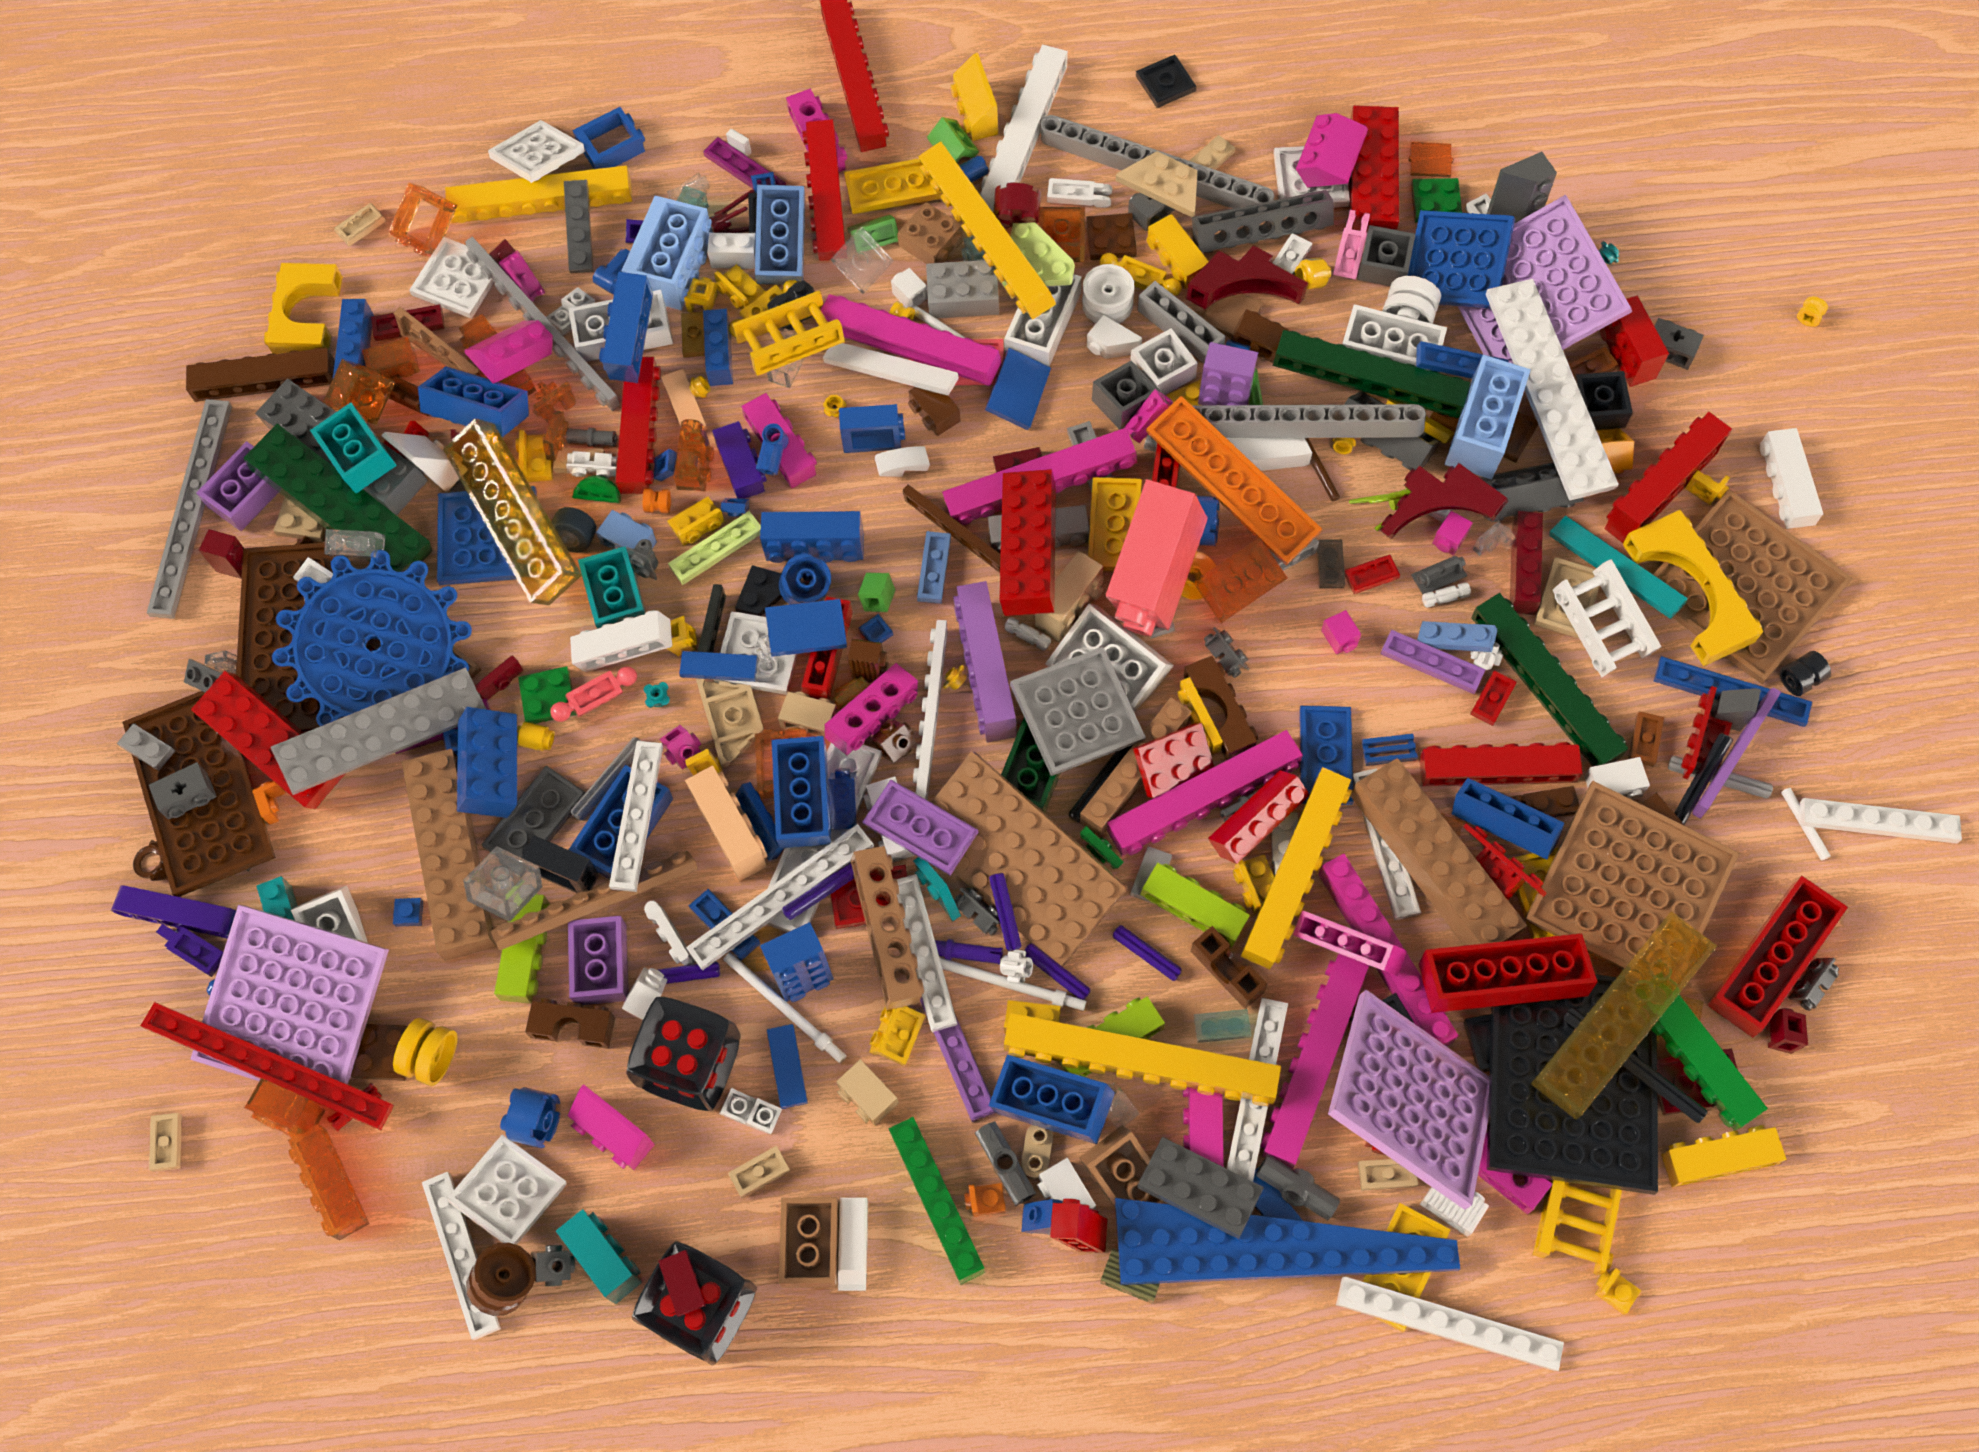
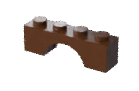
[1184,655,1258,761]

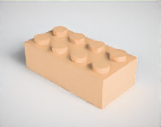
[685,766,768,882]

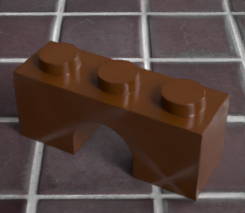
[1190,926,1268,1010]
[525,998,615,1049]

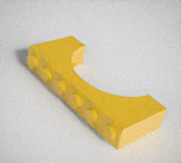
[1622,510,1763,666]

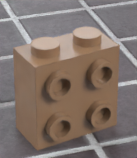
[897,202,964,264]

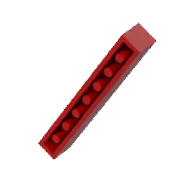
[820,0,889,152]

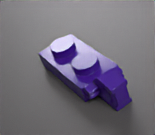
[156,924,223,977]

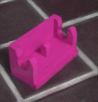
[498,250,545,302]

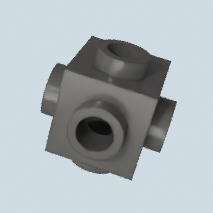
[531,1245,575,1286]

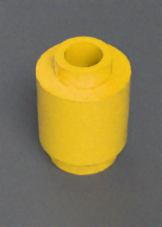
[517,722,555,752]

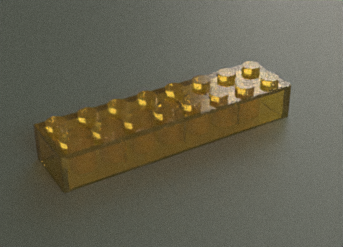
[443,418,582,606]
[1531,911,1717,1120]

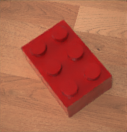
[1600,295,1669,387]

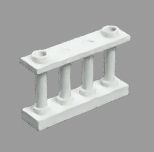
[1552,559,1662,677]

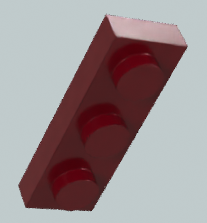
[371,304,445,341]

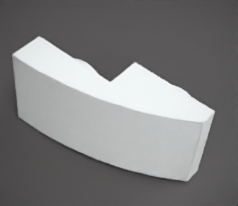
[546,287,595,336]
[875,446,930,477]
[719,1088,782,1135]

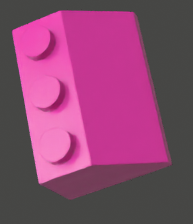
[1296,113,1368,188]
[465,320,553,384]
[567,1084,655,1170]

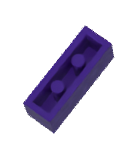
[712,421,767,499]

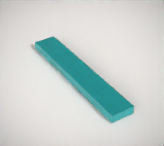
[1549,515,1688,619]

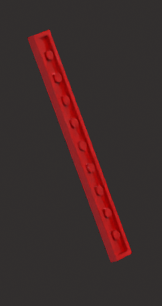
[140,1002,394,1131]

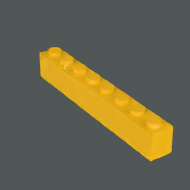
[445,165,633,223]
[1240,767,1352,970]

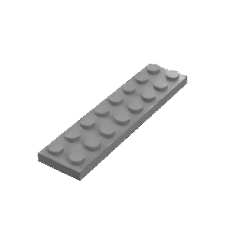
[271,668,486,795]

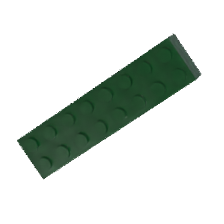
[243,423,433,572]

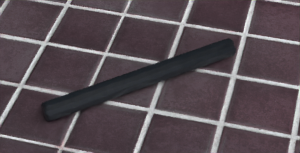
[1564,1007,1707,1123]

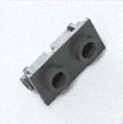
[626,539,658,580]
[1411,556,1467,595]
[1204,627,1250,678]
[184,659,222,693]
[954,887,1000,936]
[1788,958,1839,1011]

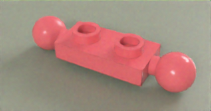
[551,666,637,722]

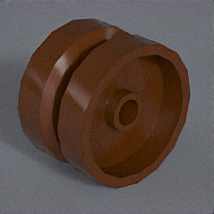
[466,1242,536,1316]

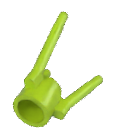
[1349,489,1411,531]

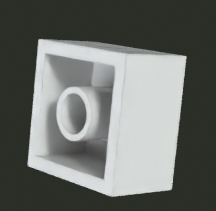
[1131,328,1198,395]

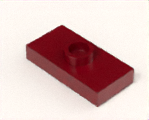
[475,655,524,701]

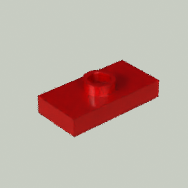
[1344,554,1400,594]

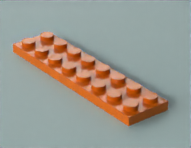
[1146,396,1322,565]

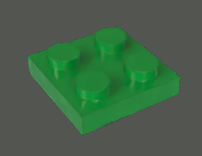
[1411,178,1462,223]
[518,666,576,724]

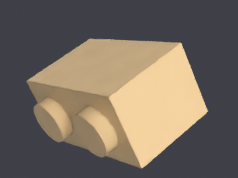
[778,692,838,741]
[836,1059,899,1126]

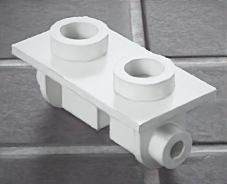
[567,451,617,478]

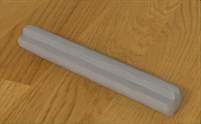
[571,737,641,821]
[1668,756,1773,798]

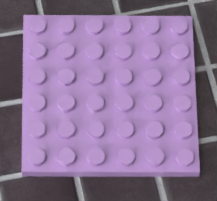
[1458,195,1632,364]
[190,905,389,1088]
[1328,990,1489,1210]

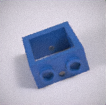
[573,107,645,169]
[839,404,905,453]

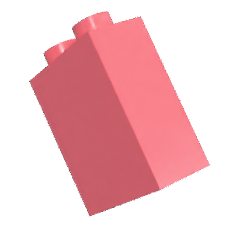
[1106,479,1208,637]

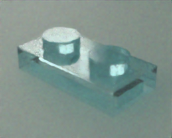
[1194,1009,1251,1043]

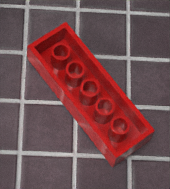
[1349,105,1399,233]
[1604,411,1732,543]
[999,469,1056,616]
[191,671,346,810]
[1707,875,1848,1038]
[1418,933,1597,1013]

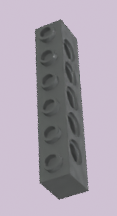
[1192,190,1334,253]

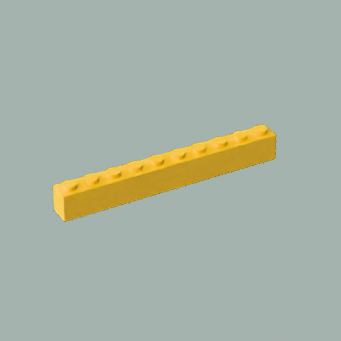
[918,141,1056,320]
[1004,1013,1281,1106]

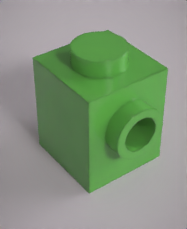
[858,573,895,612]

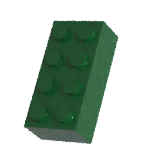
[1001,717,1061,813]

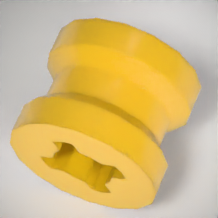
[1797,296,1828,327]
[889,301,915,321]

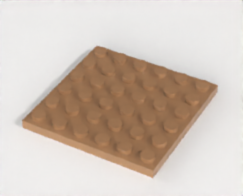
[1653,490,1853,684]
[1524,781,1740,991]

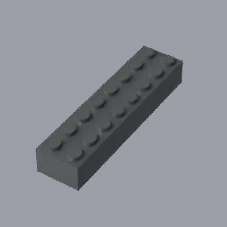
[255,379,428,515]

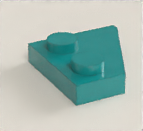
[913,857,961,921]

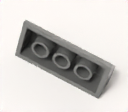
[1486,152,1557,224]
[1344,391,1441,470]
[1479,462,1583,522]

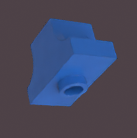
[1021,1199,1062,1235]

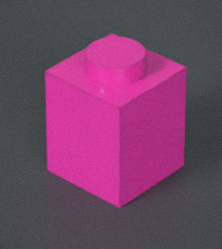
[1432,511,1473,556]
[1321,610,1361,655]

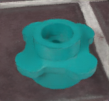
[1598,241,1619,265]
[643,682,670,708]

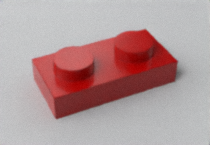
[1470,670,1517,726]

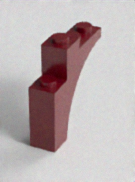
[1186,245,1308,310]
[1381,463,1509,540]

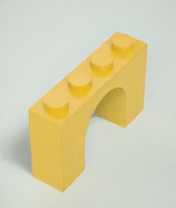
[264,263,343,354]

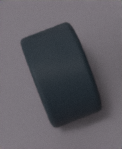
[548,507,597,553]

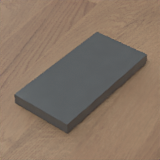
[481,766,586,875]

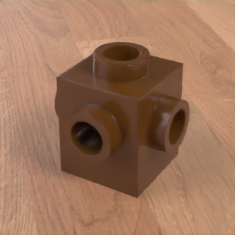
[871,719,917,763]

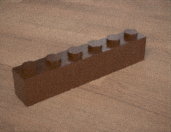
[186,347,335,402]

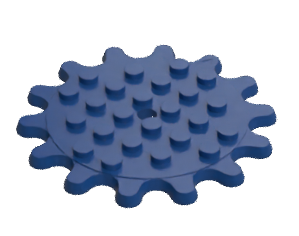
[272,550,472,727]

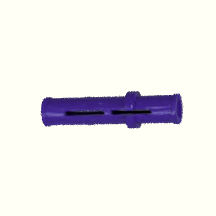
[935,939,1003,965]

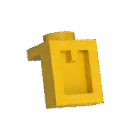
[1686,471,1730,505]
[685,749,723,776]
[1595,1268,1642,1315]

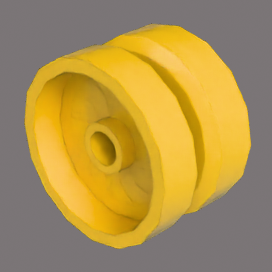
[393,1018,458,1087]

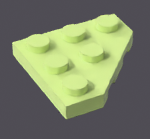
[1002,222,1075,288]

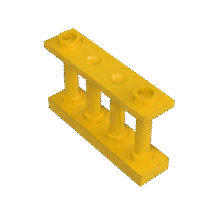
[732,290,845,376]
[1533,1179,1622,1275]

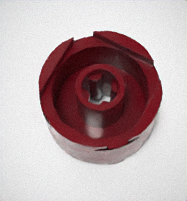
[993,182,1041,229]

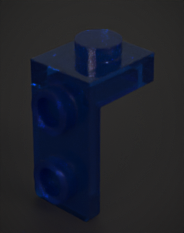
[828,768,857,830]

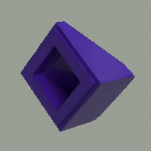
[625,219,644,243]

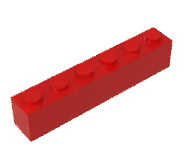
[802,119,847,261]
[616,357,661,494]
[1419,742,1583,787]

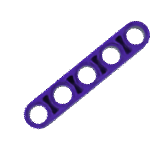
[111,885,236,939]

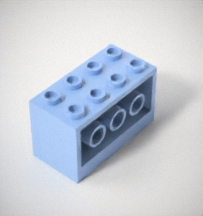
[622,195,714,311]
[1444,355,1531,480]

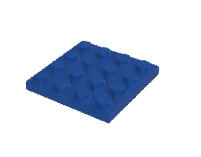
[1407,210,1515,308]
[437,486,537,585]

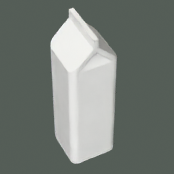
[838,1198,868,1291]

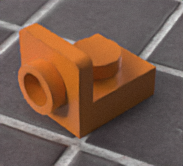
[252,781,286,825]
[964,1183,1006,1217]

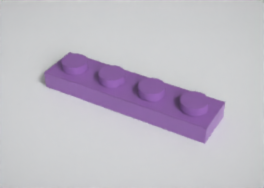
[1380,630,1485,694]

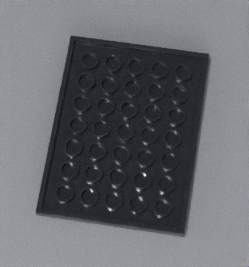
[1487,974,1658,1195]

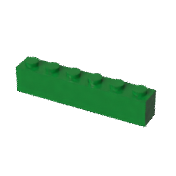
[1629,972,1768,1131]
[888,1117,985,1285]

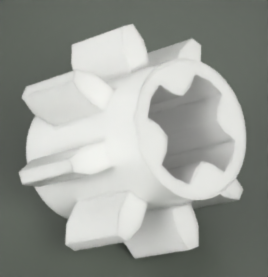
[1470,642,1503,670]
[1000,950,1033,983]

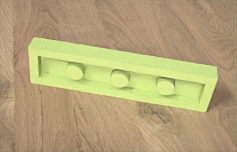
[668,511,761,585]

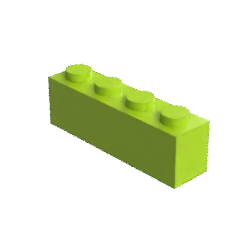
[1140,862,1250,948]
[494,892,550,1003]
[1058,996,1165,1077]

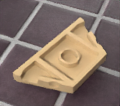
[1116,151,1197,217]
[696,678,765,769]

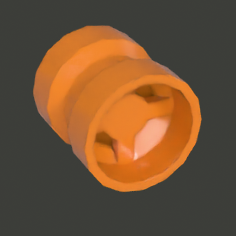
[642,489,671,513]

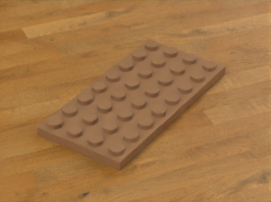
[931,751,1128,967]

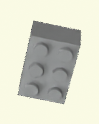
[926,260,999,319]

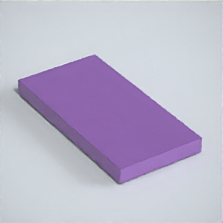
[863,780,979,876]

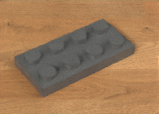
[1137,1137,1263,1239]

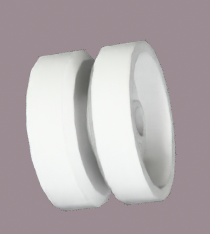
[1082,264,1134,324]
[1383,276,1441,324]

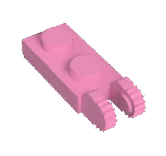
[1332,210,1370,280]

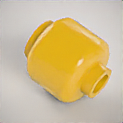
[1295,258,1331,289]

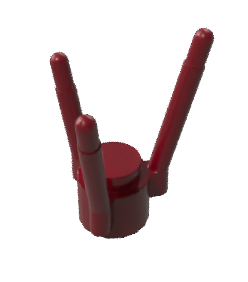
[709,189,755,233]

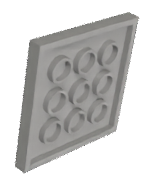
[1010,647,1146,776]

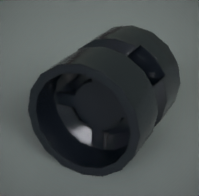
[1780,651,1831,696]

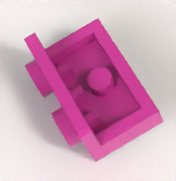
[1125,389,1173,444]

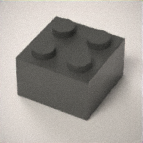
[1357,225,1415,286]
[1092,361,1160,430]

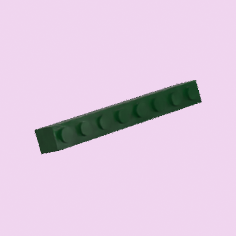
[1272,330,1470,418]
[1471,592,1628,767]

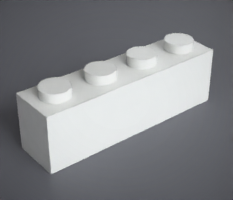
[1760,428,1823,529]
[570,610,672,672]

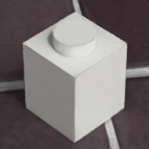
[891,268,928,307]

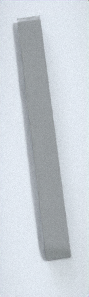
[1041,115,1274,209]
[1193,404,1426,438]

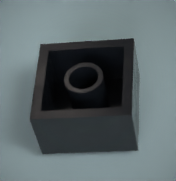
[1575,371,1633,430]

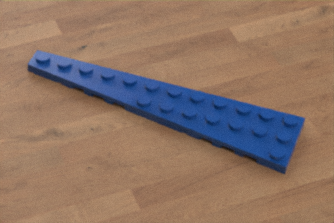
[1115,1198,1461,1285]

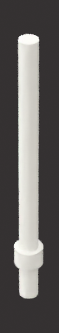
[723,952,847,1063]
[939,957,1087,1011]

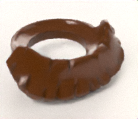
[133,840,167,881]

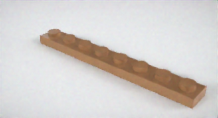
[491,851,698,951]

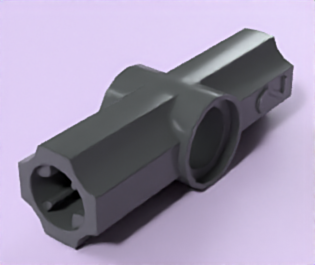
[975,1121,1036,1206]
[1256,1154,1340,1221]

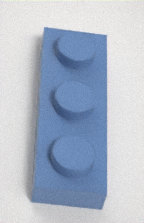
[917,531,951,604]
[1417,621,1497,652]

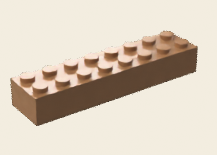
[402,748,497,961]
[1350,758,1527,945]

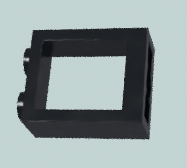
[521,835,600,893]

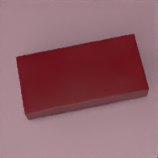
[658,1250,706,1317]

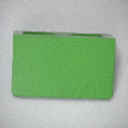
[927,117,979,163]
[847,215,898,254]

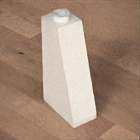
[1227,438,1312,471]

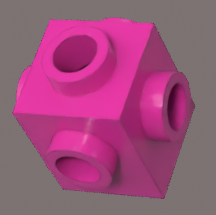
[659,725,702,770]

